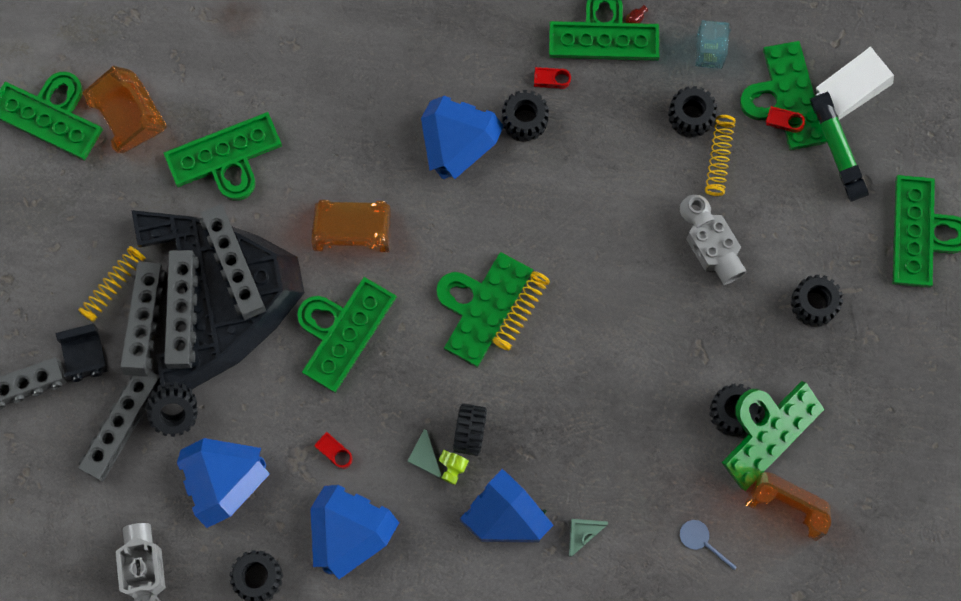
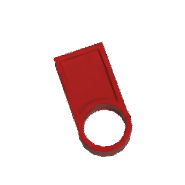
[534,67,571,89]
[766,106,805,133]
[314,432,353,469]

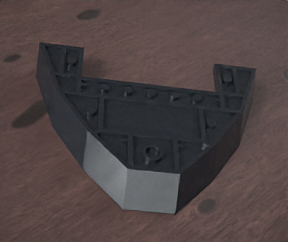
[131,210,305,390]

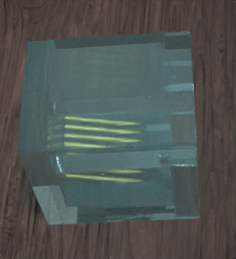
[695,20,731,69]

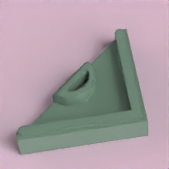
[407,429,441,478]
[569,519,608,557]

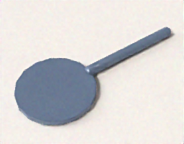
[680,520,736,570]

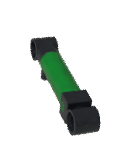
[810,91,869,202]

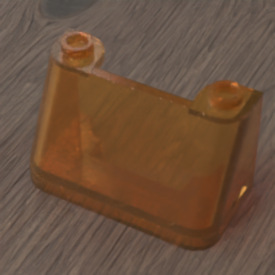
[82,66,167,153]
[311,200,391,252]
[745,472,831,541]

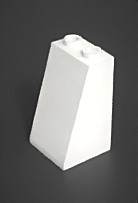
[816,47,894,120]

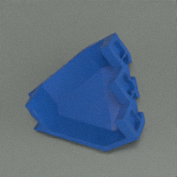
[421,96,504,179]
[177,438,270,528]
[460,469,554,542]
[310,485,399,580]

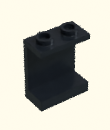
[56,323,107,382]

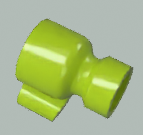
[438,450,469,485]

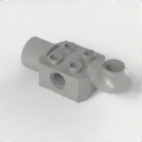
[680,194,747,285]
[116,523,166,601]

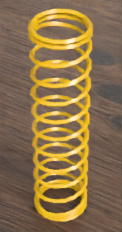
[704,115,736,196]
[78,246,146,322]
[492,271,550,351]

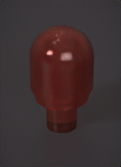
[625,5,648,23]

